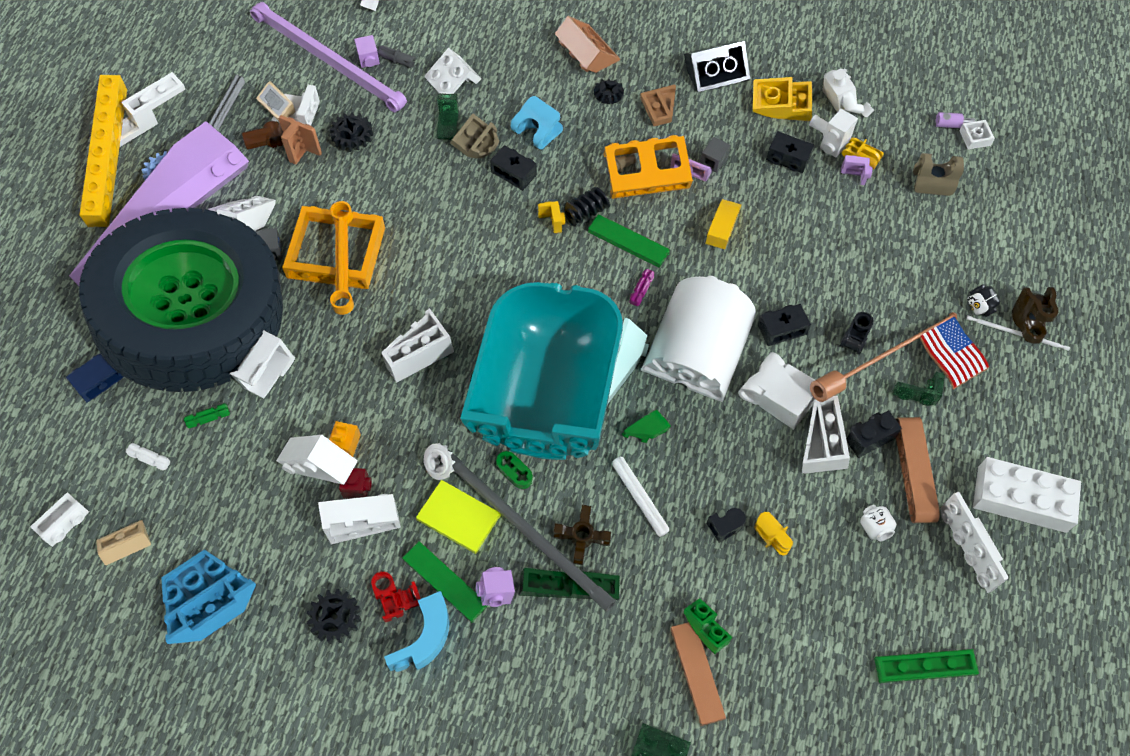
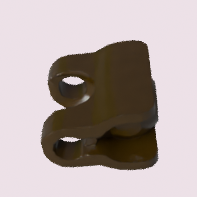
[1012,287,1059,344]

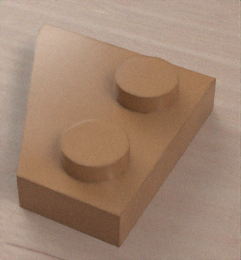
[640,84,676,127]

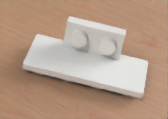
[940,492,1008,593]

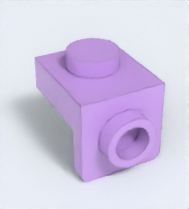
[841,155,872,185]

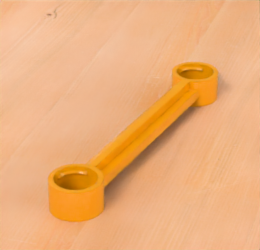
[330,201,354,315]

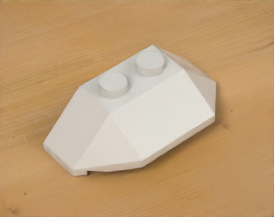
[208,196,276,231]

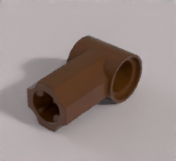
[242,121,283,150]

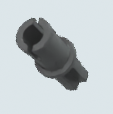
[378,45,416,69]

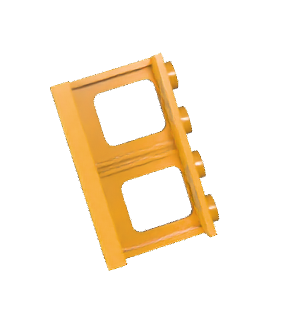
[604,135,693,199]

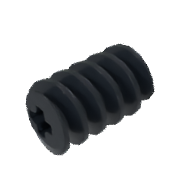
[564,187,610,227]

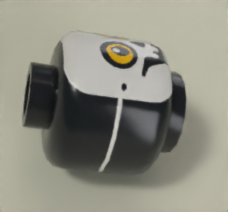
[967,284,1001,317]

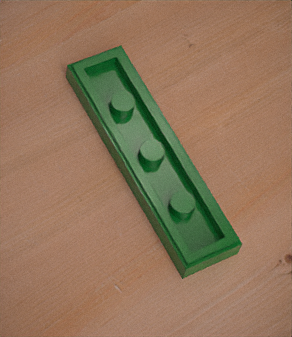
[588,214,670,268]
[402,541,488,623]
[874,649,979,683]

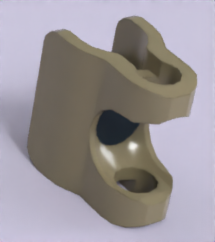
[913,153,964,196]

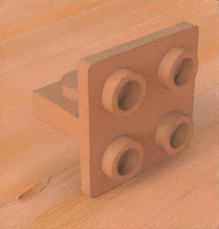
[278,115,322,165]

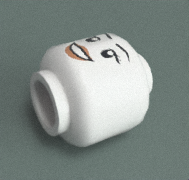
[860,505,897,542]

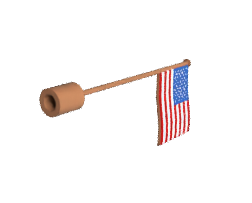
[810,312,989,402]

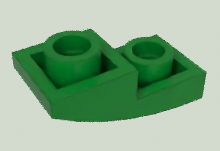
[683,598,732,654]

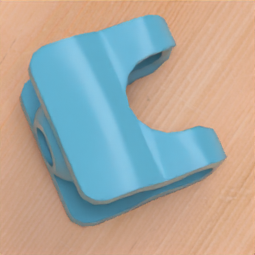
[511,96,563,149]

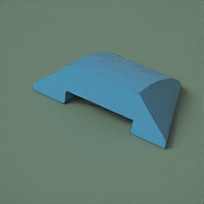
[161,550,256,644]

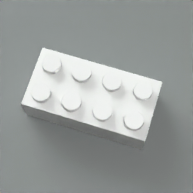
[973,457,1081,533]

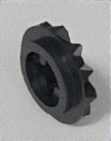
[594,78,624,104]

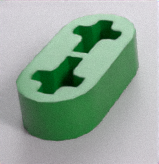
[496,451,533,489]

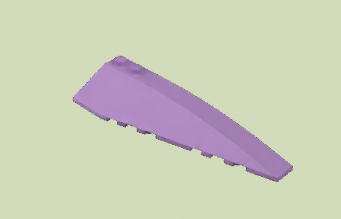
[69,121,249,286]

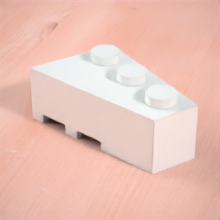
[802,396,850,473]
[318,494,401,544]

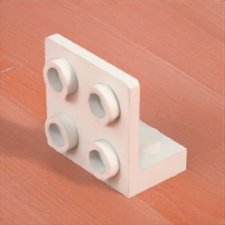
[425,48,481,100]
[272,85,320,125]

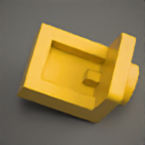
[538,201,565,233]

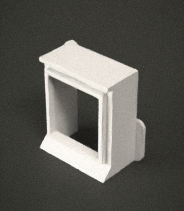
[230,330,295,399]

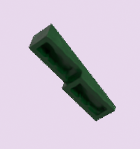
[519,568,620,600]

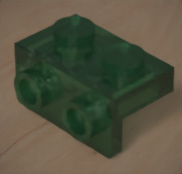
[631,723,691,756]

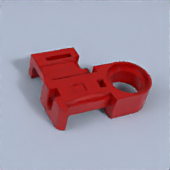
[371,572,421,622]

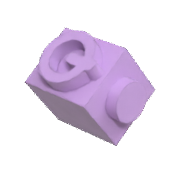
[476,567,515,607]

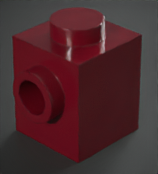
[339,468,372,499]

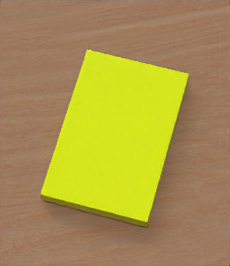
[416,480,501,554]

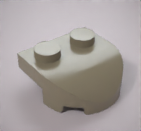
[450,114,499,158]

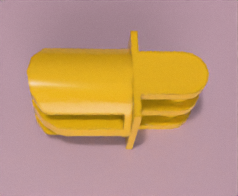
[842,137,884,170]
[754,512,793,556]

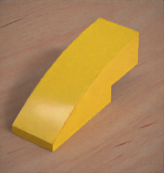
[705,199,742,250]

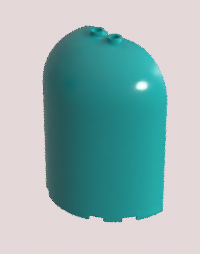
[460,282,623,460]

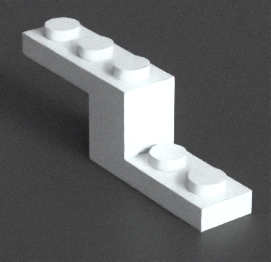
[120,72,186,147]

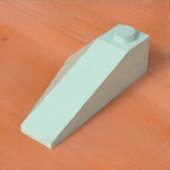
[607,318,649,405]

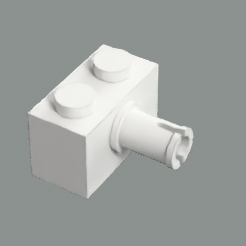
[809,109,858,157]

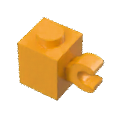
[329,421,361,457]

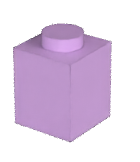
[355,35,380,68]

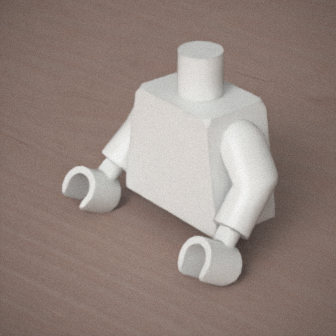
[823,68,874,117]

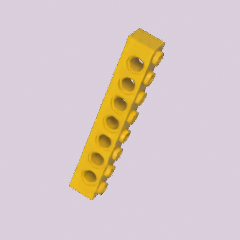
[80,75,127,227]

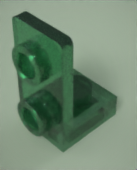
[436,93,459,140]
[892,371,945,406]

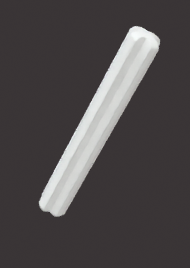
[612,456,669,537]

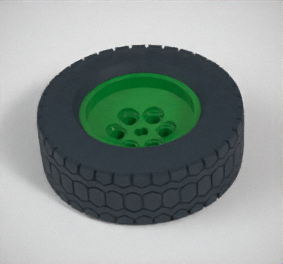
[79,208,283,392]

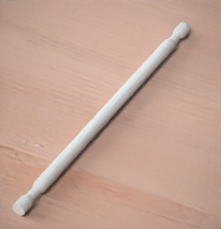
[967,316,1070,351]

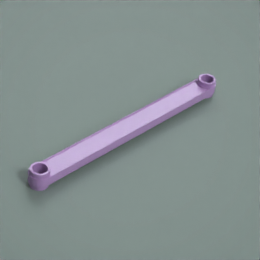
[250,2,407,113]

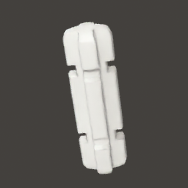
[126,443,170,470]

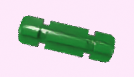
[184,403,230,429]

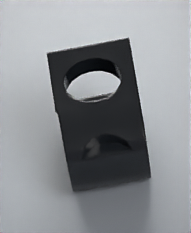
[706,508,746,543]

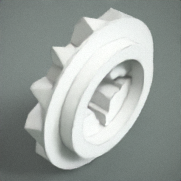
[424,443,455,480]

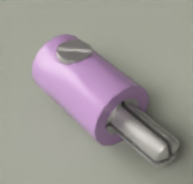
[936,112,975,128]

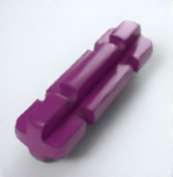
[629,269,654,306]

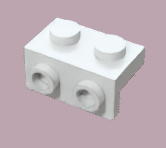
[30,492,89,547]

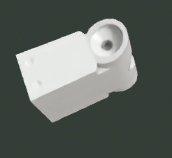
[738,352,815,430]

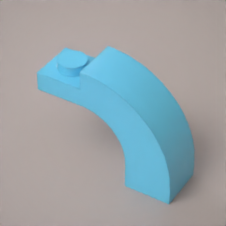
[384,591,449,672]

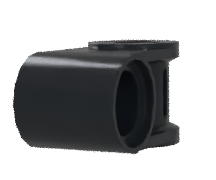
[839,312,874,355]

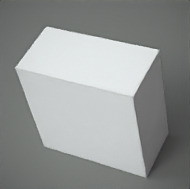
[959,120,995,149]

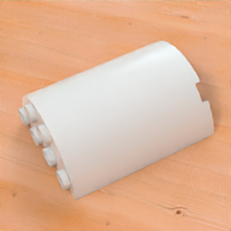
[641,276,756,402]

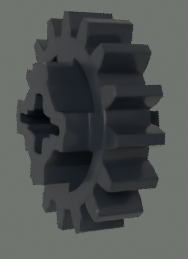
[329,112,373,152]
[307,589,361,644]

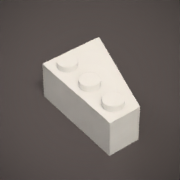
[381,308,454,383]
[276,435,357,485]

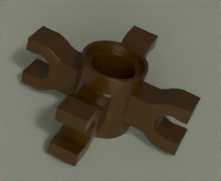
[554,505,611,565]

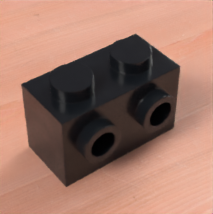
[846,410,902,458]

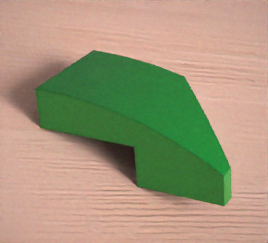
[622,410,671,443]

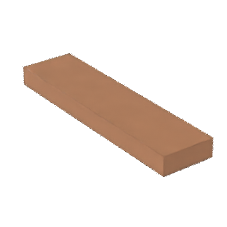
[671,622,726,726]

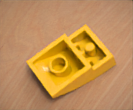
[753,77,812,121]

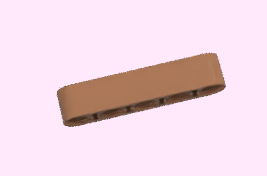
[896,417,940,523]

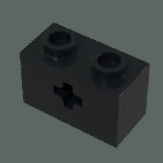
[766,131,814,173]
[490,145,537,191]
[758,304,811,346]

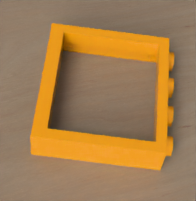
[282,206,385,289]

